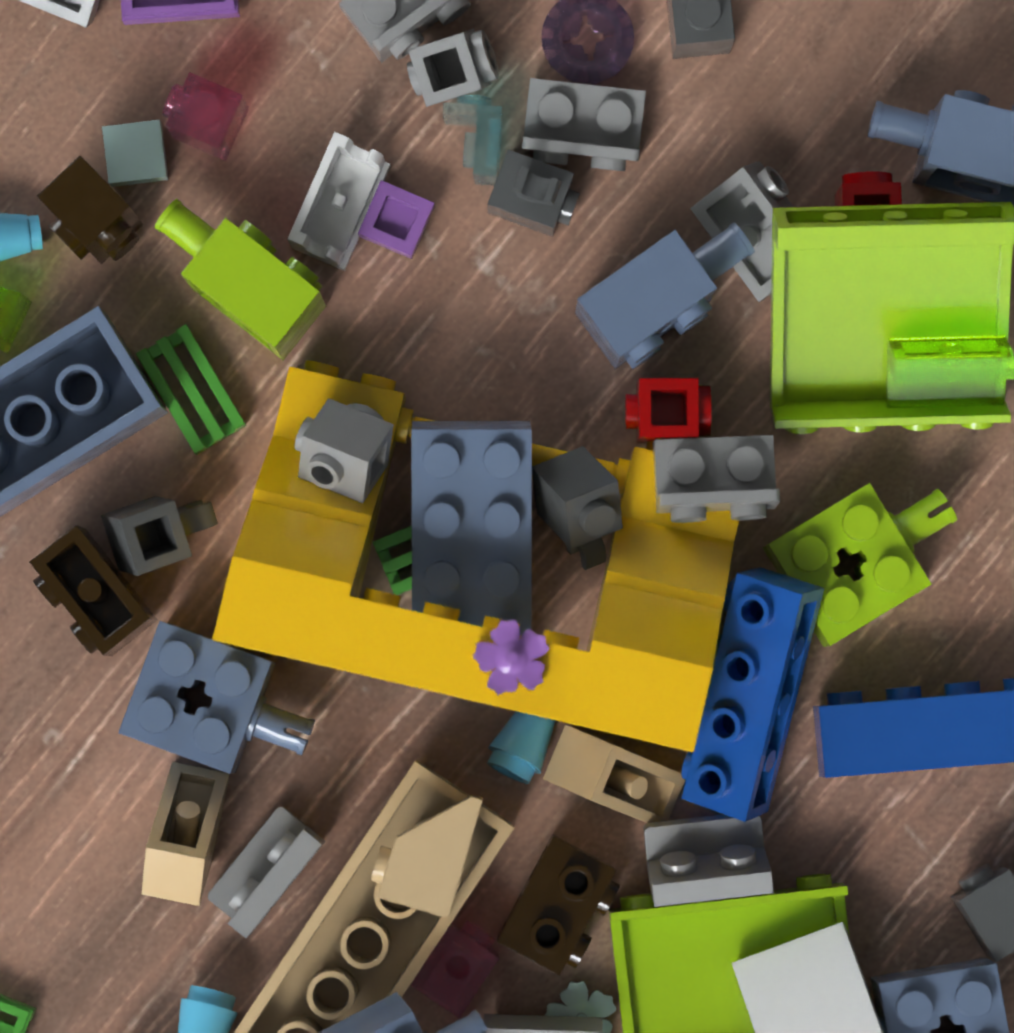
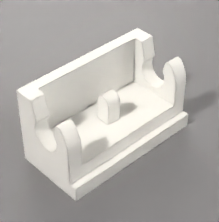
[288,132,391,271]

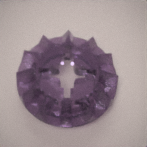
[541,0,634,85]

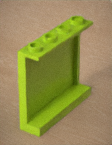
[770,202,1014,434]
[608,873,850,1033]

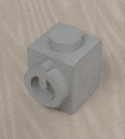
[407,28,499,107]
[295,398,394,503]

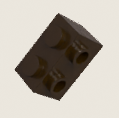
[37,155,143,265]
[29,525,158,656]
[497,834,620,976]

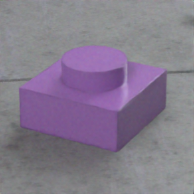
[358,180,435,259]

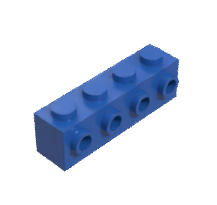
[681,567,824,822]
[813,678,1014,778]

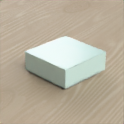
[102,119,169,187]

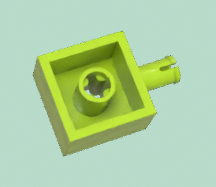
[154,199,326,361]
[763,483,958,647]

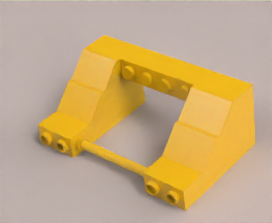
[212,360,739,752]

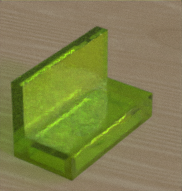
[886,335,1014,408]

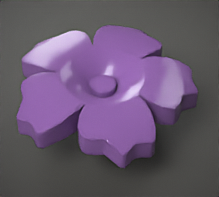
[473,620,549,695]

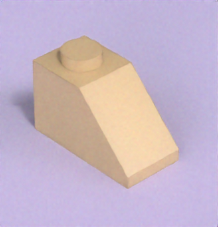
[543,724,685,823]
[141,762,229,906]
[371,795,483,918]

